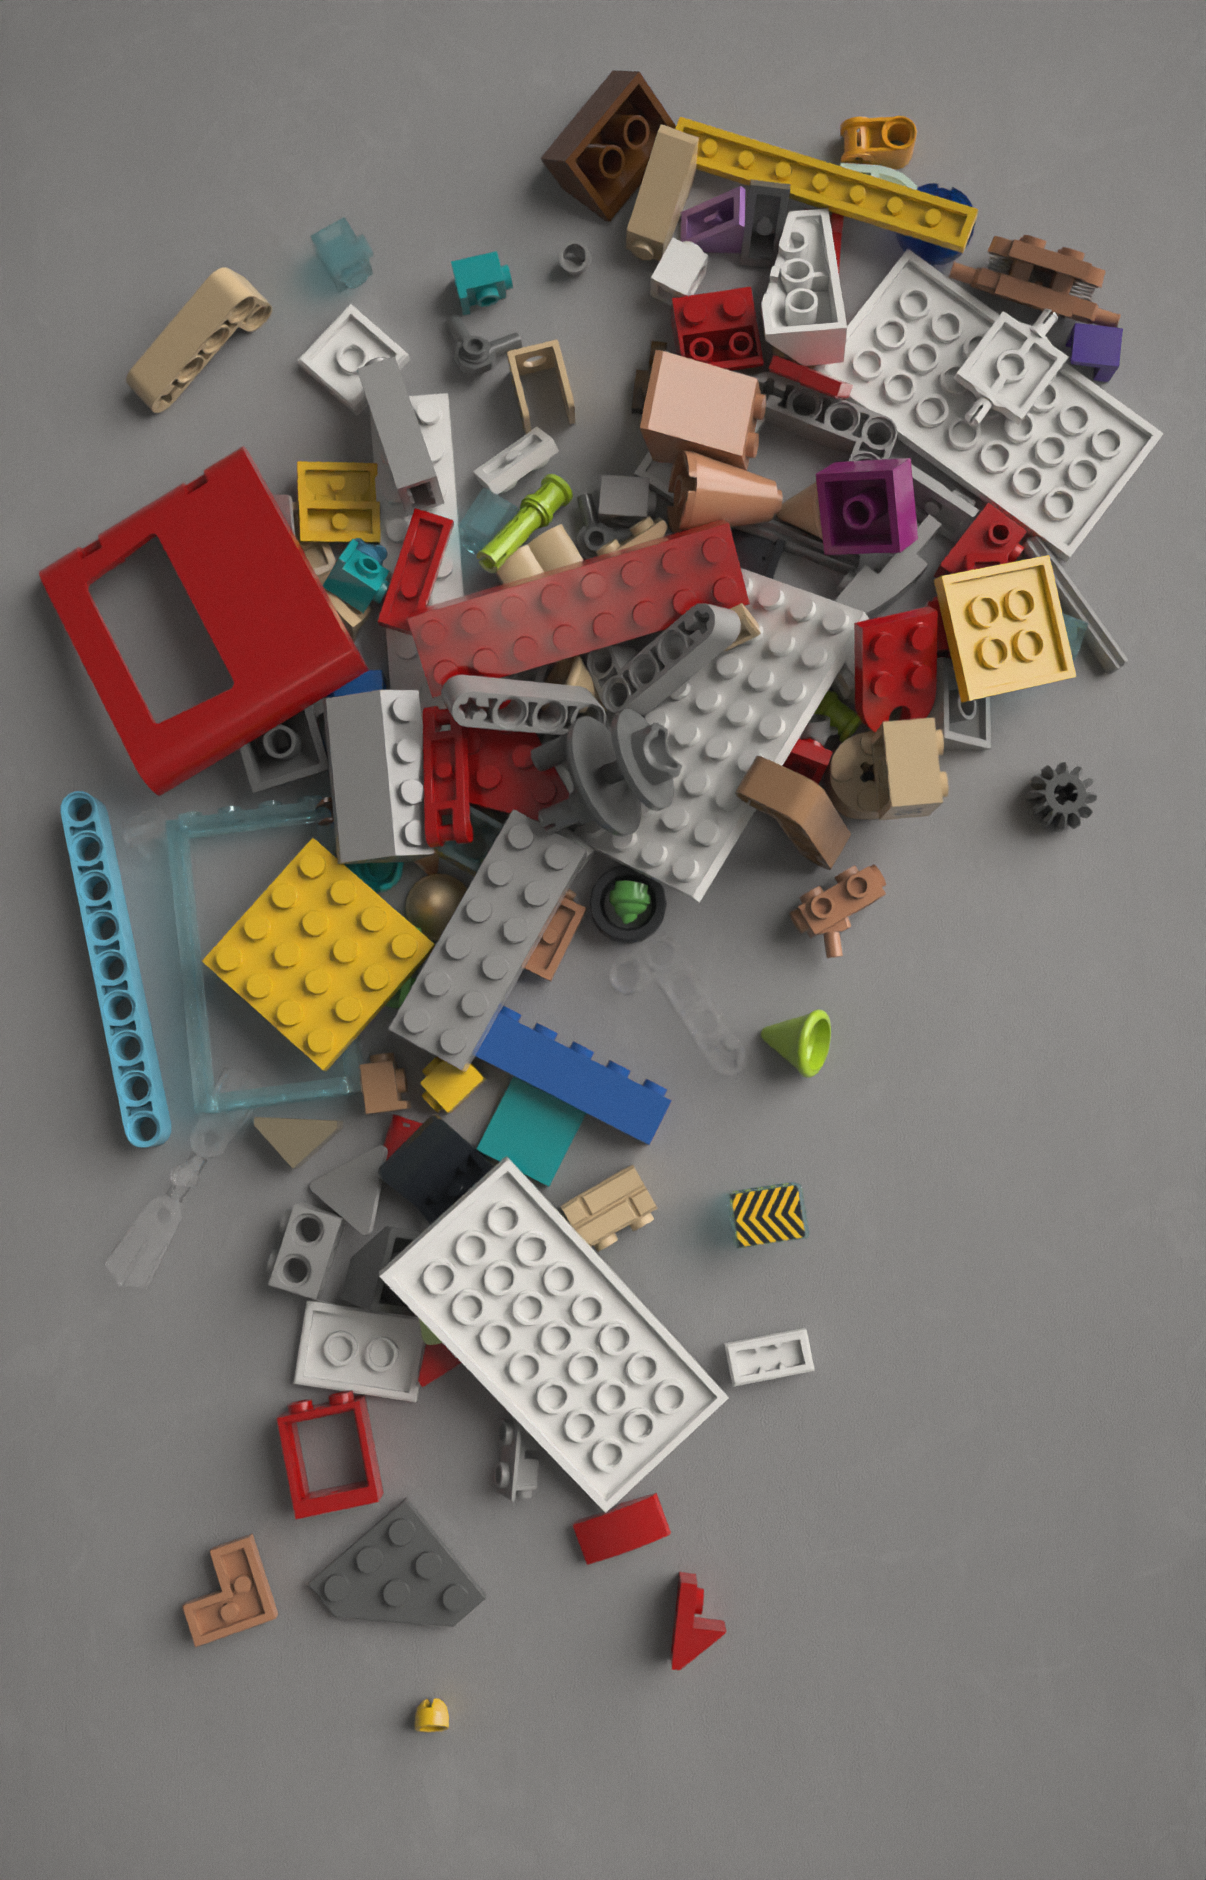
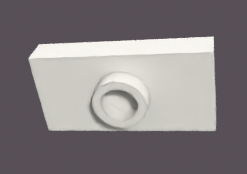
[724,1328,815,1387]

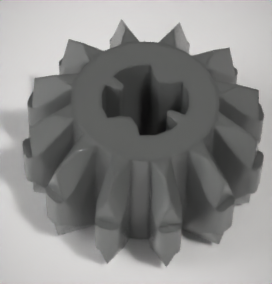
[1025,762,1097,832]

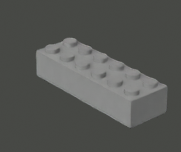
[388,809,587,1072]

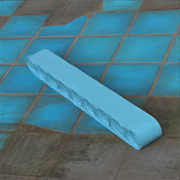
[61,791,171,1148]

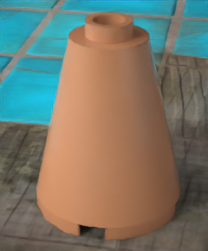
[667,450,783,533]

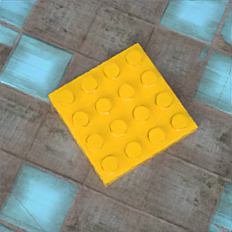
[202,838,436,1071]

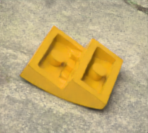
[296,461,381,543]

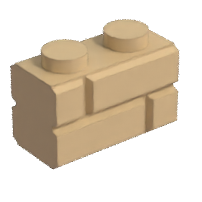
[561,1164,658,1252]

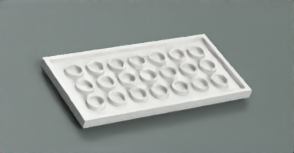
[814,249,1164,562]
[574,568,869,903]
[379,1156,729,1513]

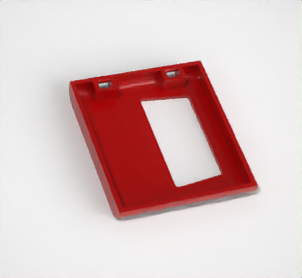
[39,446,369,797]

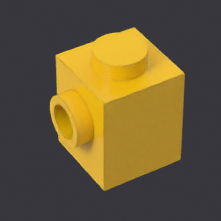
[420,1057,486,1113]

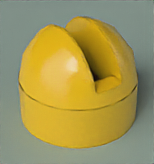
[415,1698,449,1732]

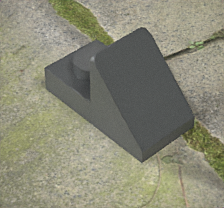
[739,180,790,269]

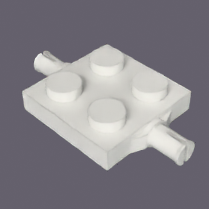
[954,309,1068,426]

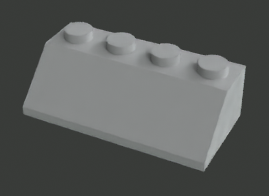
[323,690,434,864]

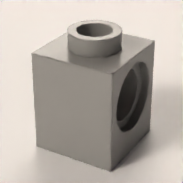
[599,474,657,528]

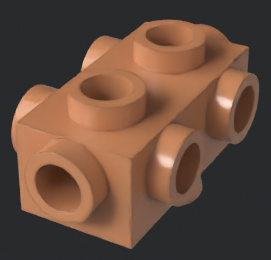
[789,864,886,959]

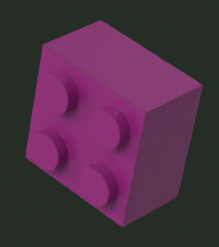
[815,458,918,555]

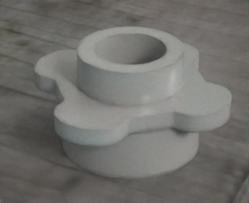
[799,714,838,745]

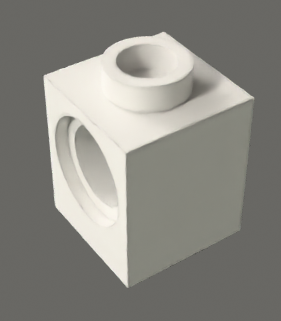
[650,238,708,306]

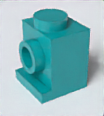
[451,251,513,316]
[322,539,390,613]

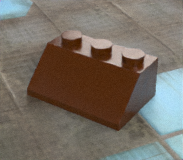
[540,70,676,222]

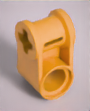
[840,116,917,170]

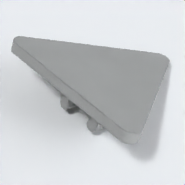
[310,1145,388,1236]

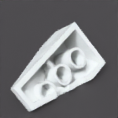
[761,208,847,366]

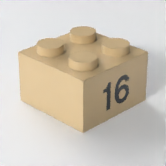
[871,718,948,821]

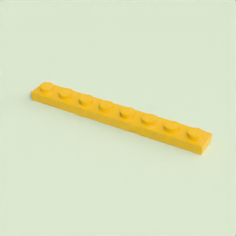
[675,117,978,253]

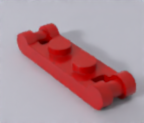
[423,706,473,848]

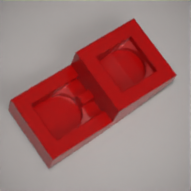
[573,1493,671,1565]

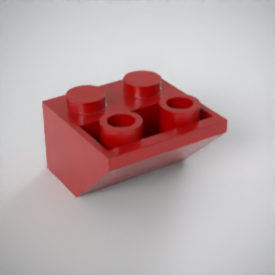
[671,287,764,371]

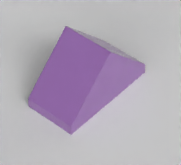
[681,186,746,253]

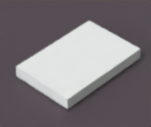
[293,1299,426,1402]

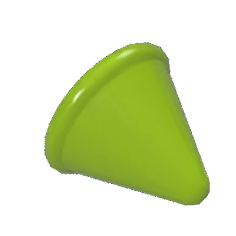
[761,1009,831,1078]

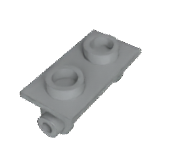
[494,1407,540,1501]

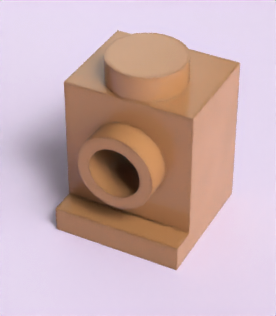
[360,1053,411,1114]

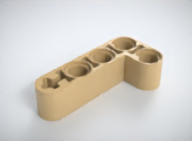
[126,267,272,413]

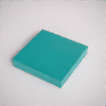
[476,1076,586,1187]

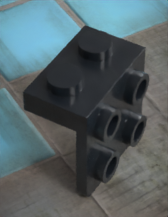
[378,1115,494,1225]

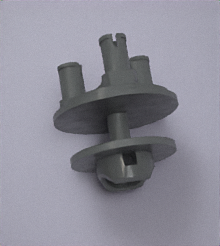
[531,709,682,837]

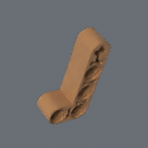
[734,756,851,870]

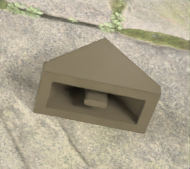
[254,1117,343,1169]

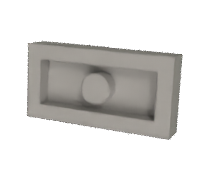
[912,465,979,544]

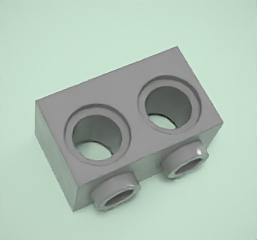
[266,1202,346,1300]

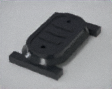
[731,529,786,579]

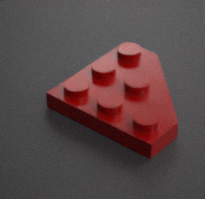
[467,699,570,823]

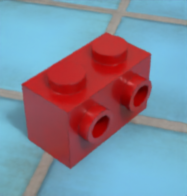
[933,503,1027,578]

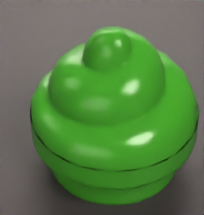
[609,881,651,924]

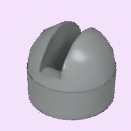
[559,240,591,275]

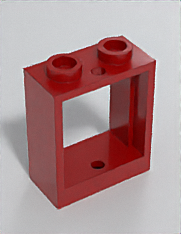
[277,1390,384,1520]

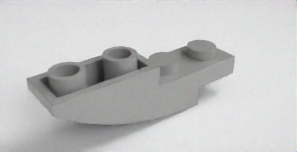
[834,514,942,619]

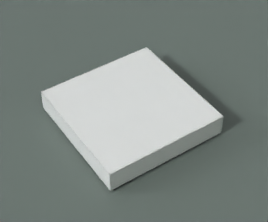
[298,304,410,416]

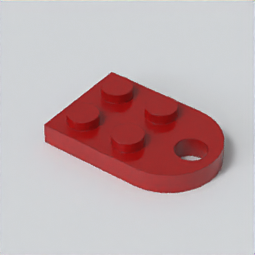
[854,606,938,733]

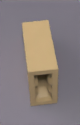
[626,124,699,261]

